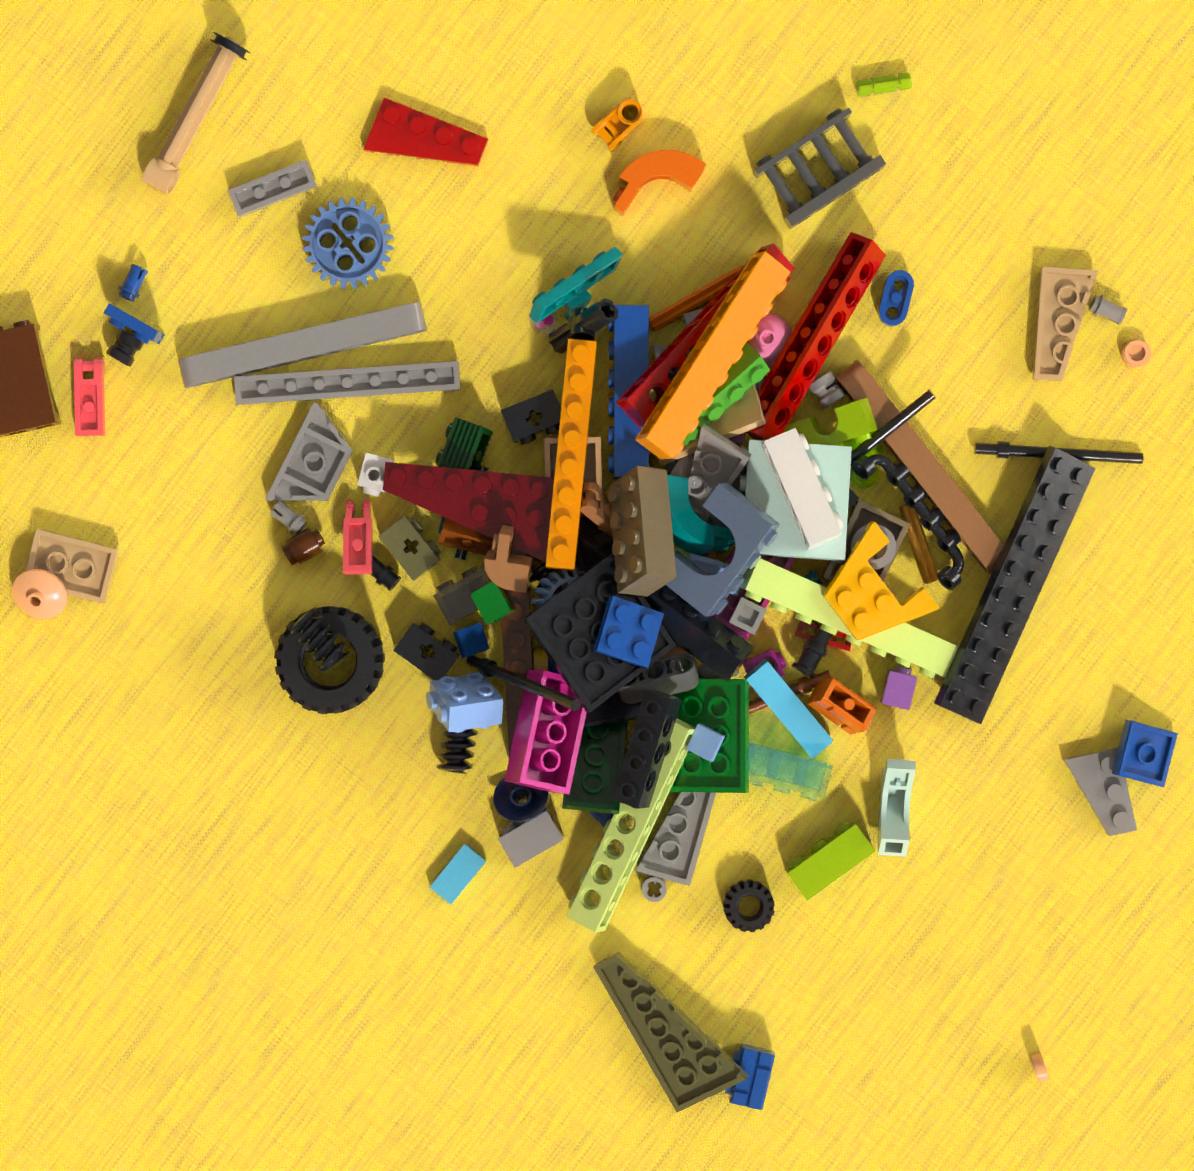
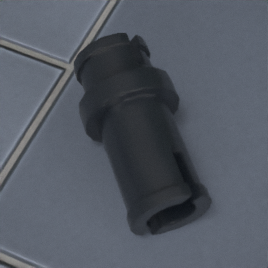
[370,555,401,591]

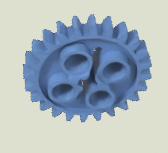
[302,197,394,290]

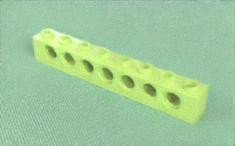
[567,718,695,933]

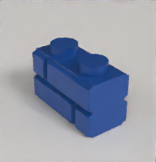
[725,1044,775,1110]

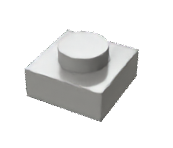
[729,597,767,635]

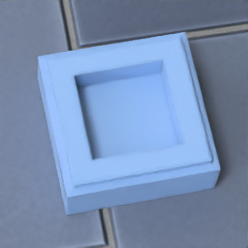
[686,724,725,762]

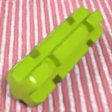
[856,72,912,97]

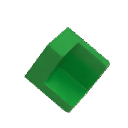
[471,582,516,624]

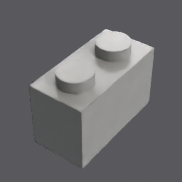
[498,808,564,868]

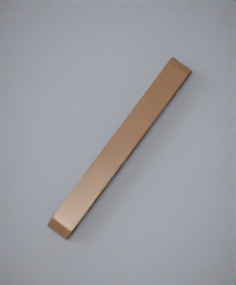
[835,360,1004,574]

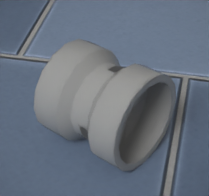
[809,371,846,410]

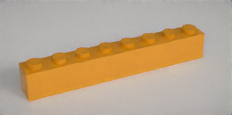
[635,251,790,459]
[546,339,597,571]

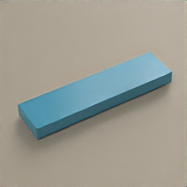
[744,659,833,759]

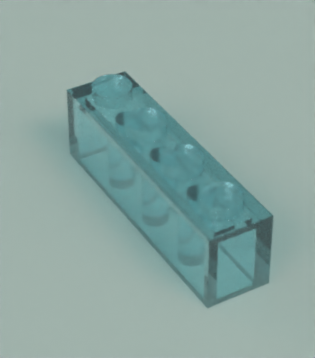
[749,742,833,801]

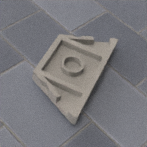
[265,402,353,501]

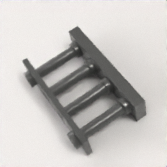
[753,108,886,230]

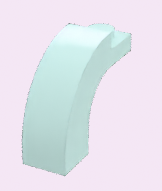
[878,759,916,857]

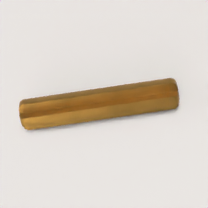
[899,504,938,584]

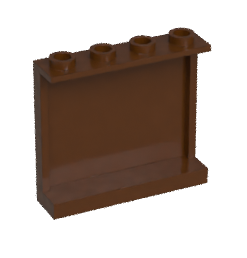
[0,320,61,438]

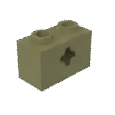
[378,516,441,581]

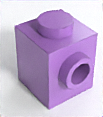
[880,666,917,710]

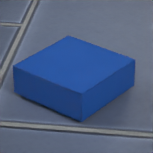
[453,623,490,658]

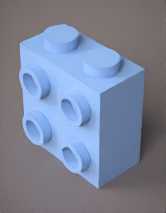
[426,672,503,733]

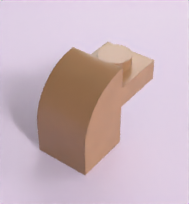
[484,525,533,593]

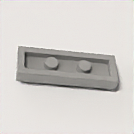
[228,159,317,218]

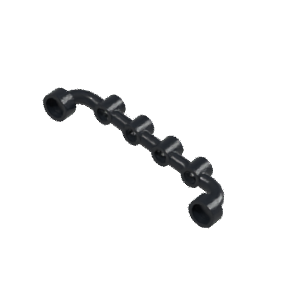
[852,454,964,590]

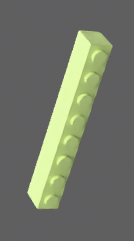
[740,559,959,679]

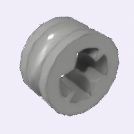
[641,876,667,902]

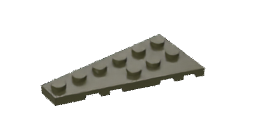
[593,952,749,1112]

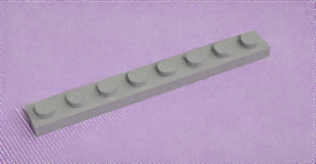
[234,361,461,405]

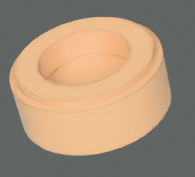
[1121,339,1151,368]
[1030,1053,1050,1083]

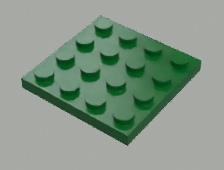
[666,679,749,793]

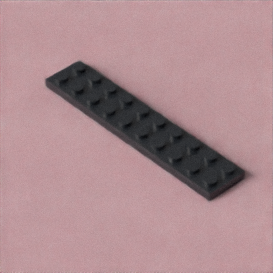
[934,446,1096,724]

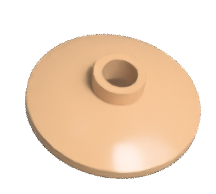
[12,569,68,619]

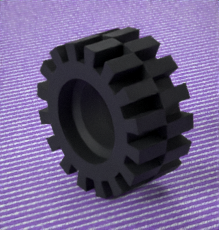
[723,879,775,933]

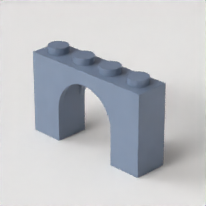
[666,483,780,617]

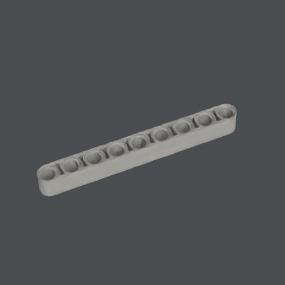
[178,302,427,388]

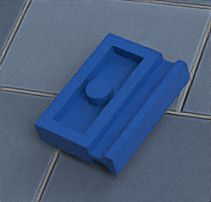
[104,303,165,344]

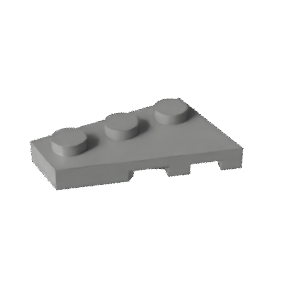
[688,423,751,522]

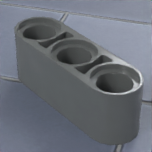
[618,653,699,704]

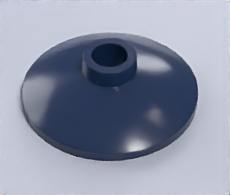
[493,777,549,823]

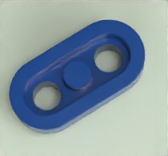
[878,270,914,327]

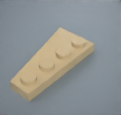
[1032,266,1098,381]

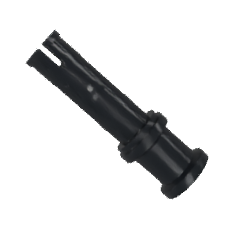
[792,623,833,678]

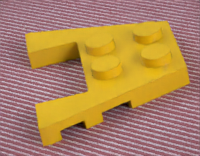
[822,521,939,641]

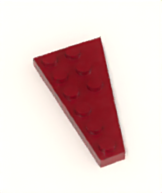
[383,462,554,562]

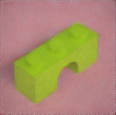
[784,398,878,446]

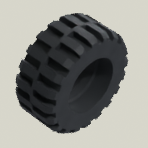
[274,606,385,714]

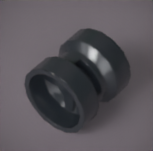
[106,329,144,367]

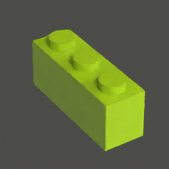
[785,821,875,901]

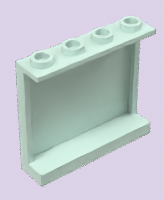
[739,440,852,563]

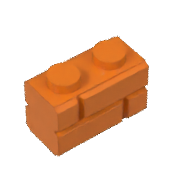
[807,677,876,735]

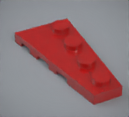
[363,98,489,167]

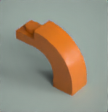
[612,150,706,216]

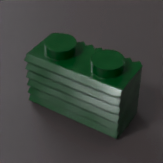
[436,417,493,470]

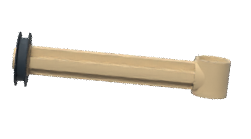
[142,32,250,195]

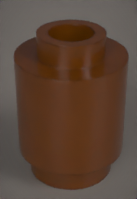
[281,527,325,566]

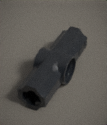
[549,298,618,354]

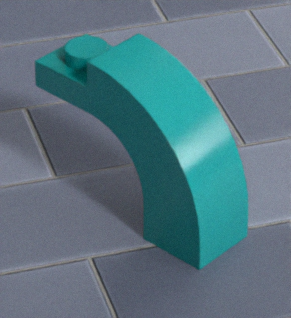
[667,475,735,556]

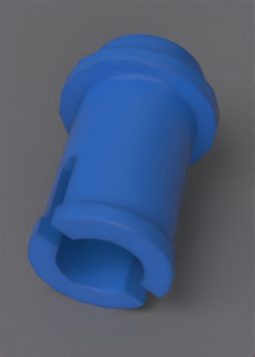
[118,264,148,302]

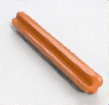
[649,265,743,332]

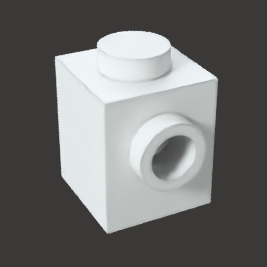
[357,453,395,497]

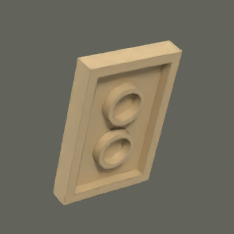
[26,529,120,604]

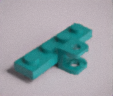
[529,247,623,324]

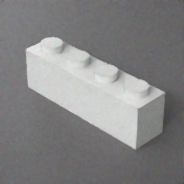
[762,428,844,550]

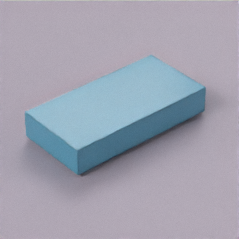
[429,843,487,905]

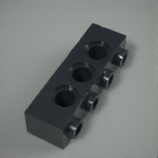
[612,690,682,809]

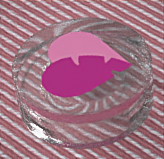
[530,312,558,335]

